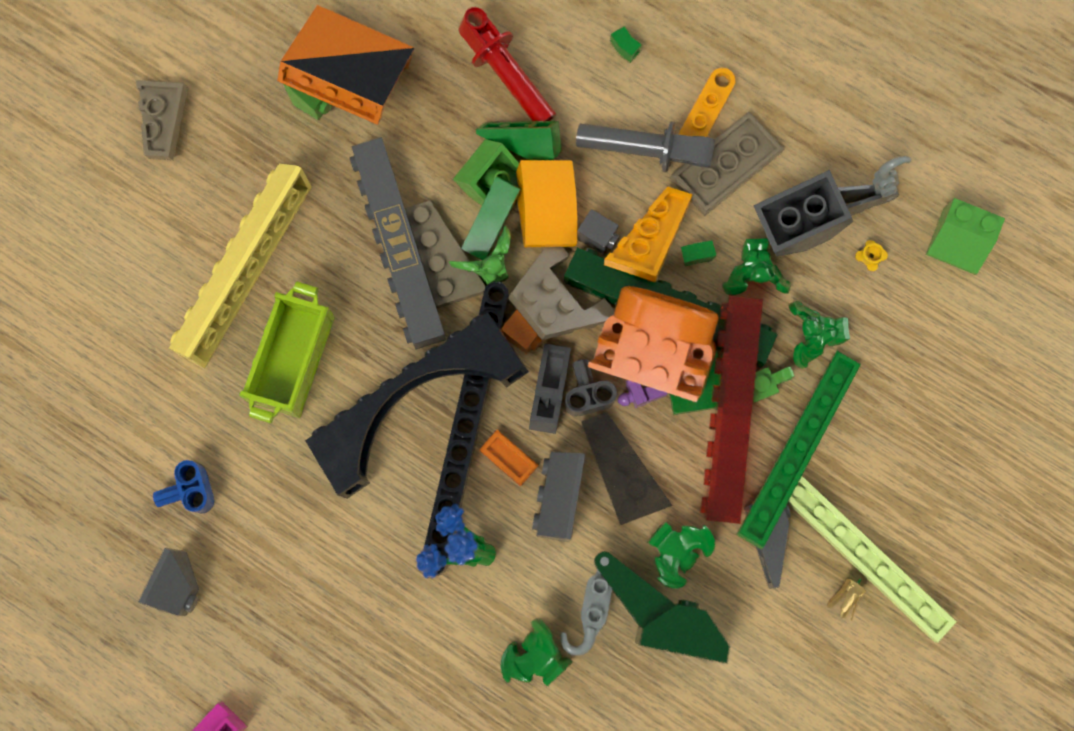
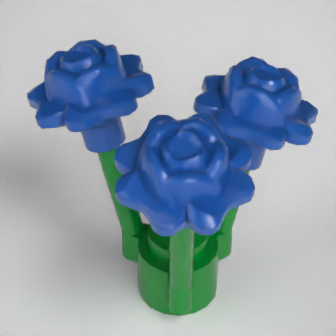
[416,504,496,578]

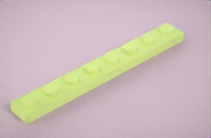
[788,476,956,643]

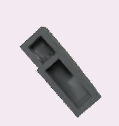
[529,343,571,434]

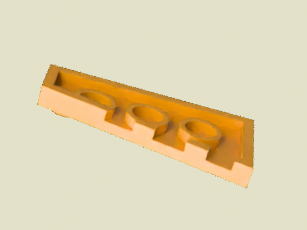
[604,186,692,282]

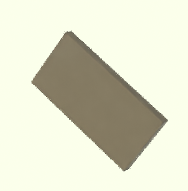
[670,112,784,216]

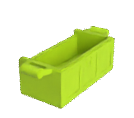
[239,282,335,423]

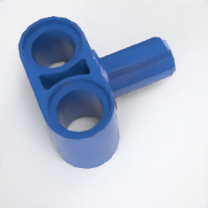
[153,460,214,514]

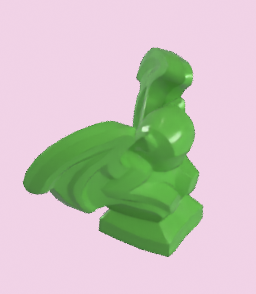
[449,226,511,285]

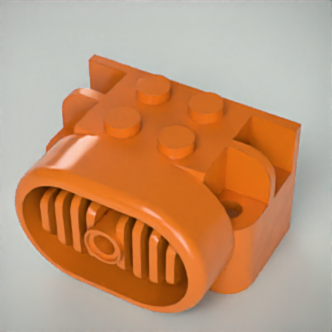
[588,286,719,402]

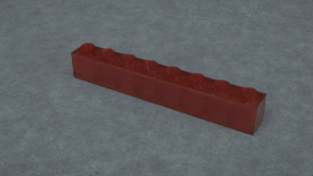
[700,296,763,524]

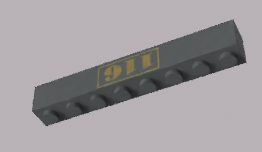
[349,137,446,350]

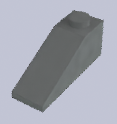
[744,504,791,589]

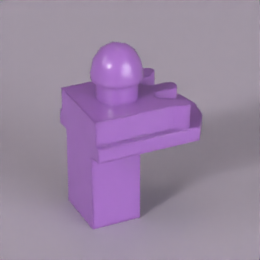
[618,380,667,409]

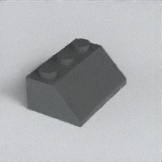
[532,452,585,542]

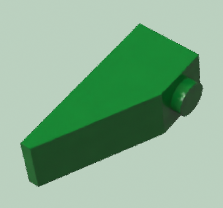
[476,121,562,160]

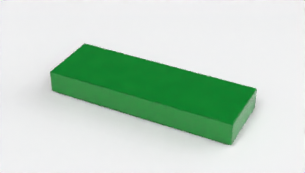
[461,177,522,260]

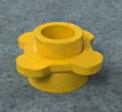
[855,240,888,272]

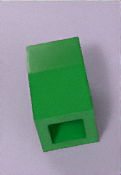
[610,26,642,63]
[681,240,717,267]

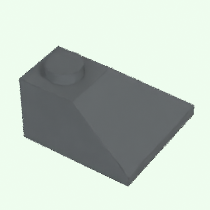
[138,548,199,616]

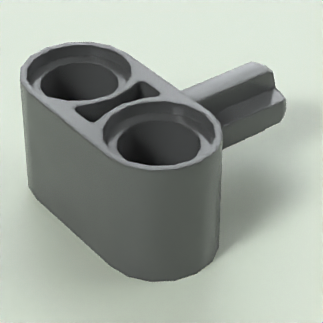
[565,359,617,417]

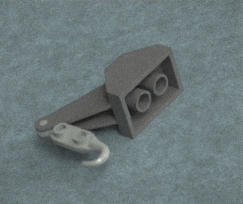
[753,156,911,257]

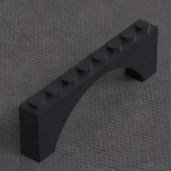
[305,312,529,499]

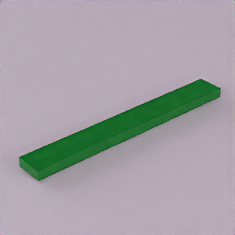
[736,351,861,549]

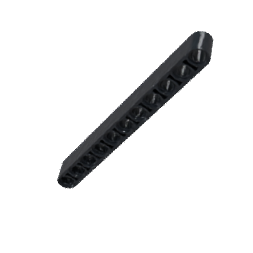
[424,282,509,576]

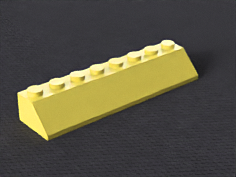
[169,163,312,369]

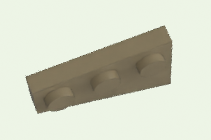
[136,80,188,161]

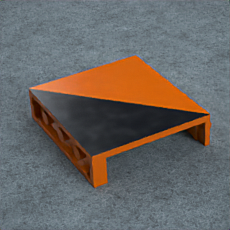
[277,5,414,125]

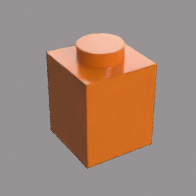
[501,310,544,355]

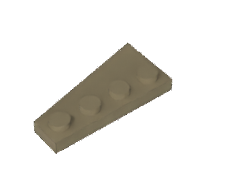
[405,201,486,309]

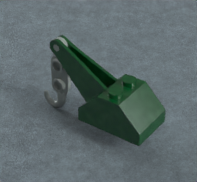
[561,551,730,664]

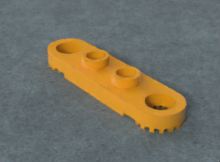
[678,68,736,137]

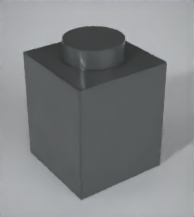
[577,209,620,255]

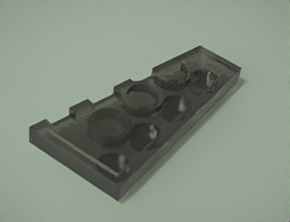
[581,412,673,526]

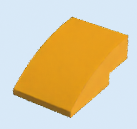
[516,160,577,248]

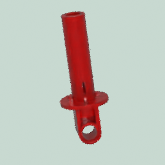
[459,7,557,121]

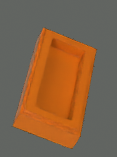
[479,429,539,487]

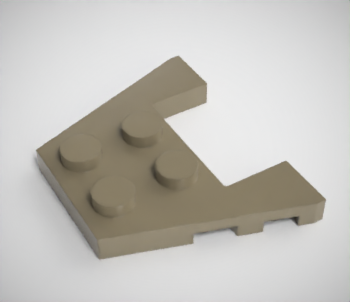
[508,247,615,340]

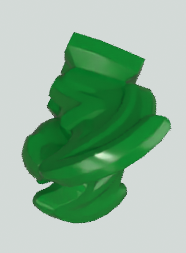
[722,238,791,295]
[788,301,850,368]
[647,522,715,589]
[500,618,573,687]

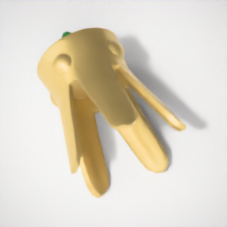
[827,578,866,621]

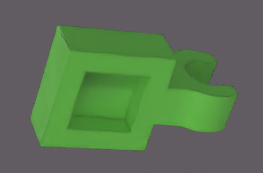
[742,366,795,404]

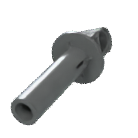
[576,122,715,173]

